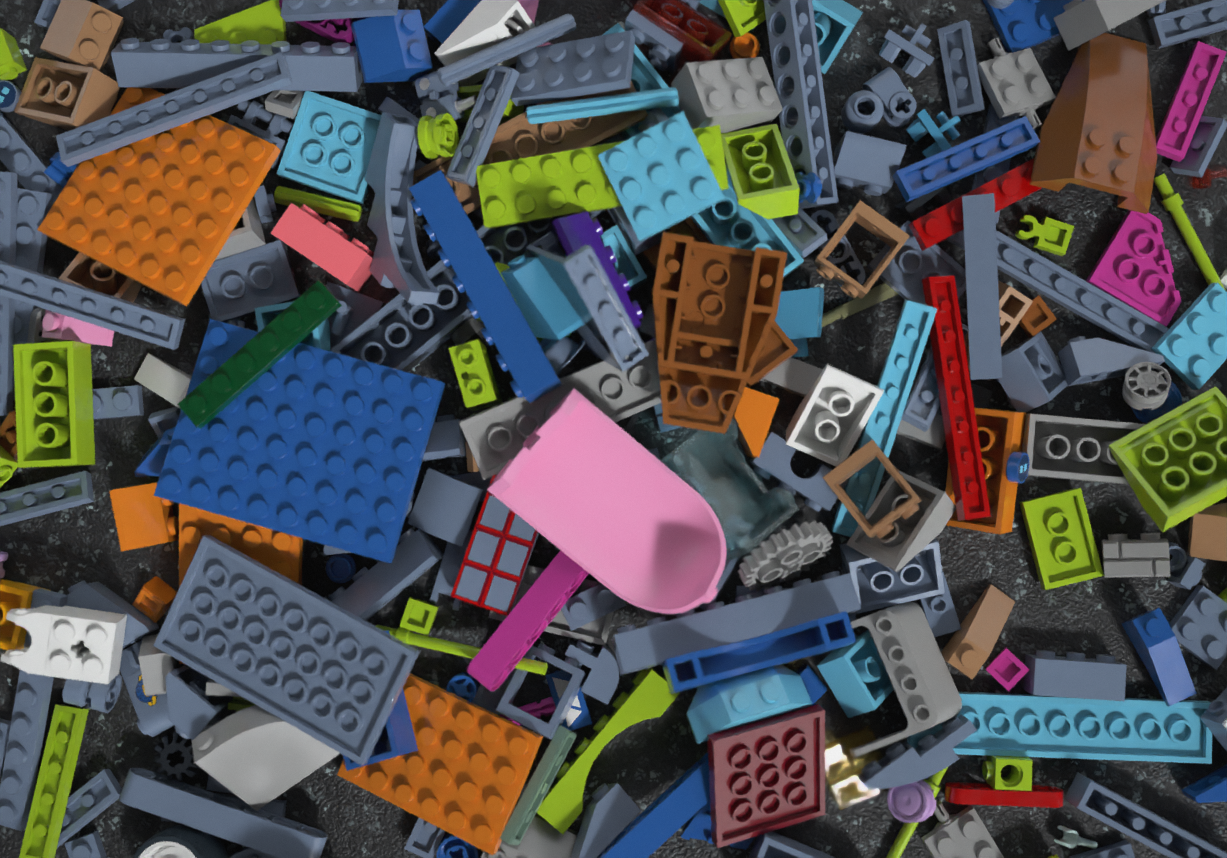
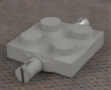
[977,38,1056,130]
[921,801,1004,858]

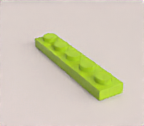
[19,704,89,858]

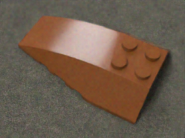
[1030,33,1157,214]
[653,232,787,434]

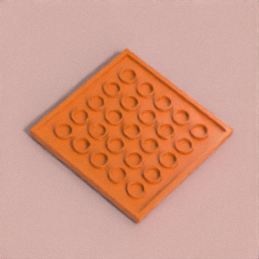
[37,87,281,306]

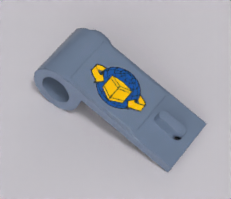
[120,640,174,737]

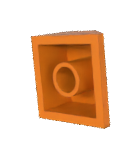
[730,387,779,458]
[109,482,179,551]

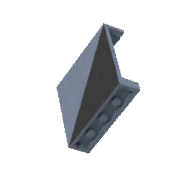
[526,232,649,372]

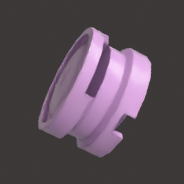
[887,780,937,823]

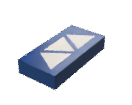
[545,669,593,731]

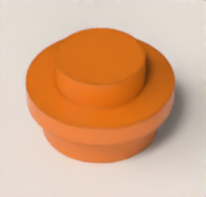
[730,33,760,59]

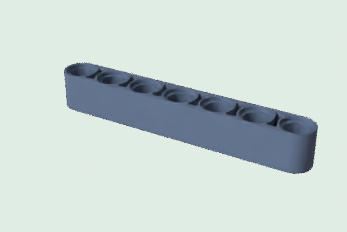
[119,768,328,858]

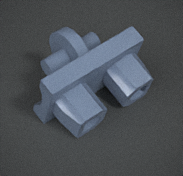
[879,23,935,78]

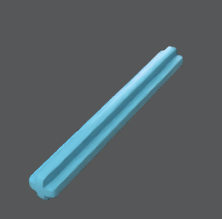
[526,87,679,124]

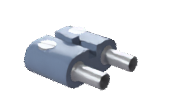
[415,71,477,121]

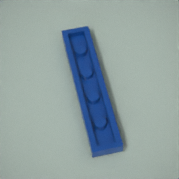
[892,116,1040,203]

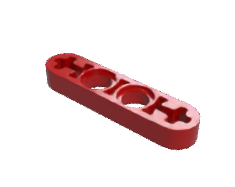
[945,782,1063,808]

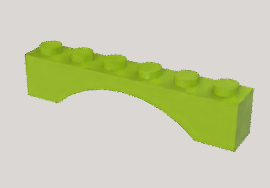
[537,667,680,834]

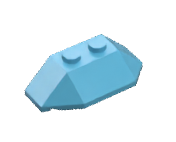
[686,664,812,744]

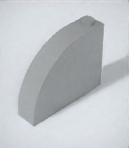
[191,705,340,811]

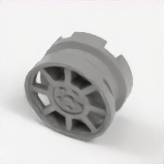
[1122,362,1171,411]

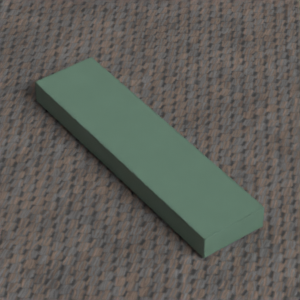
[500,725,577,846]

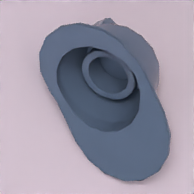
[539,336,585,374]

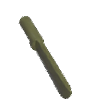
[822,282,898,328]

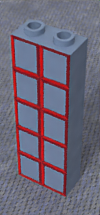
[450,473,539,616]

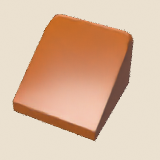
[133,576,177,623]

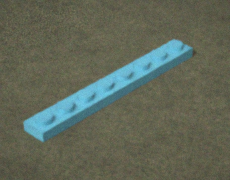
[831,299,937,537]

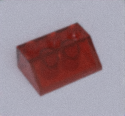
[633,0,732,63]

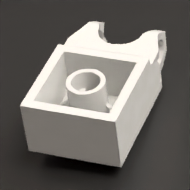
[1,605,127,684]

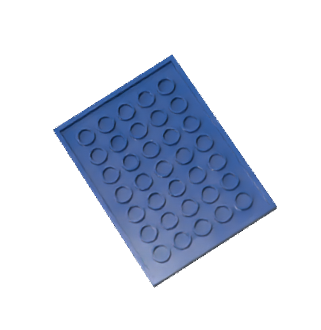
[154,319,445,563]

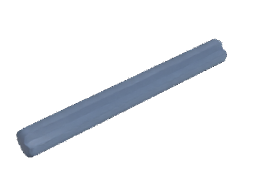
[437,14,576,86]

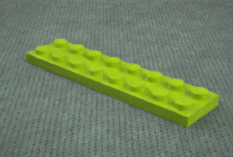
[476,125,729,229]

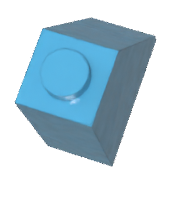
[501,255,584,340]

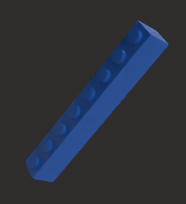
[409,170,562,403]

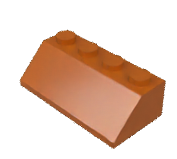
[945,407,1026,535]

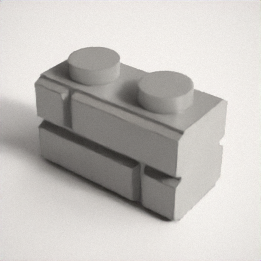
[1101,533,1170,578]

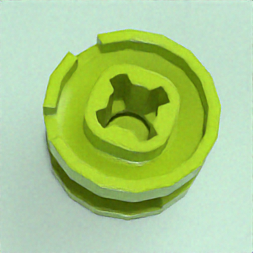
[418,113,459,159]

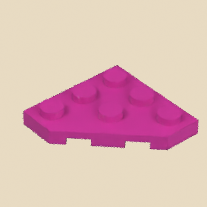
[1086,210,1182,327]

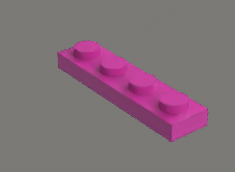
[1156,41,1227,162]

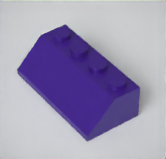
[552,211,644,329]

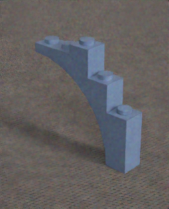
[365,112,439,306]

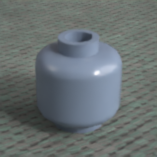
[841,90,884,134]

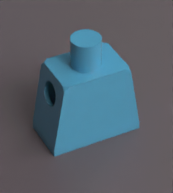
[775,287,824,358]

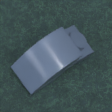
[565,640,619,705]

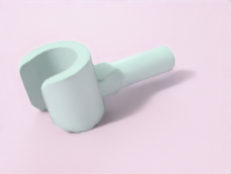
[1054,825,1098,849]

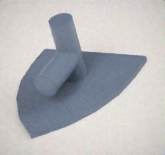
[326,282,383,352]

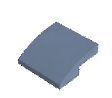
[408,467,484,547]

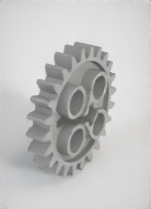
[738,521,833,591]

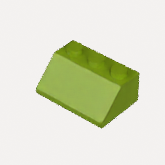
[721,124,800,219]

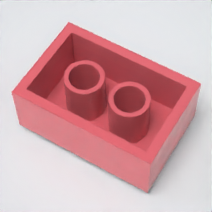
[271,203,374,293]

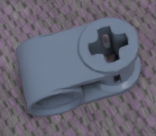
[862,67,916,128]

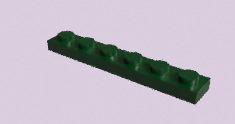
[177,280,342,429]

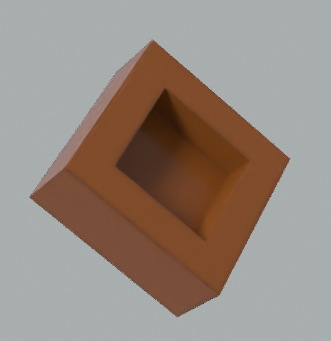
[1018,295,1057,338]

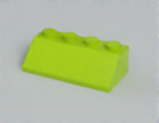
[13,341,95,468]

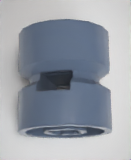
[62,674,122,713]

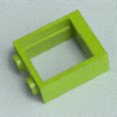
[449,339,502,411]

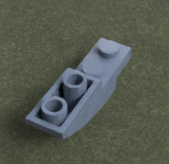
[857,715,977,789]

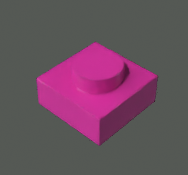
[985,647,1030,691]

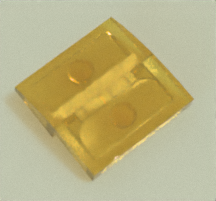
[825,726,890,810]

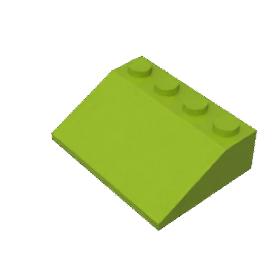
[1109,386,1227,532]

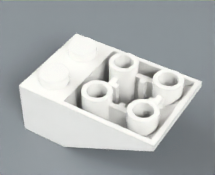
[434,0,536,87]

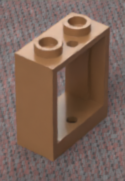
[814,200,910,299]
[823,439,922,539]

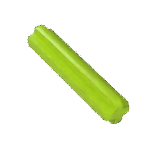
[274,186,362,222]

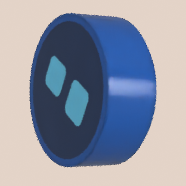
[1006,452,1029,484]

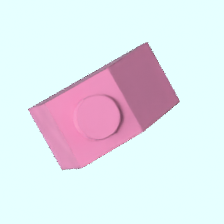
[42,310,114,347]

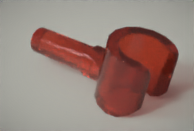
[1192,169,1227,189]

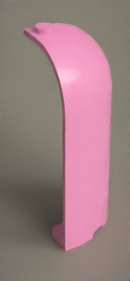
[487,388,726,614]

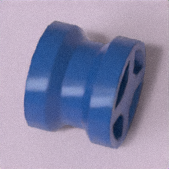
[447,672,479,702]

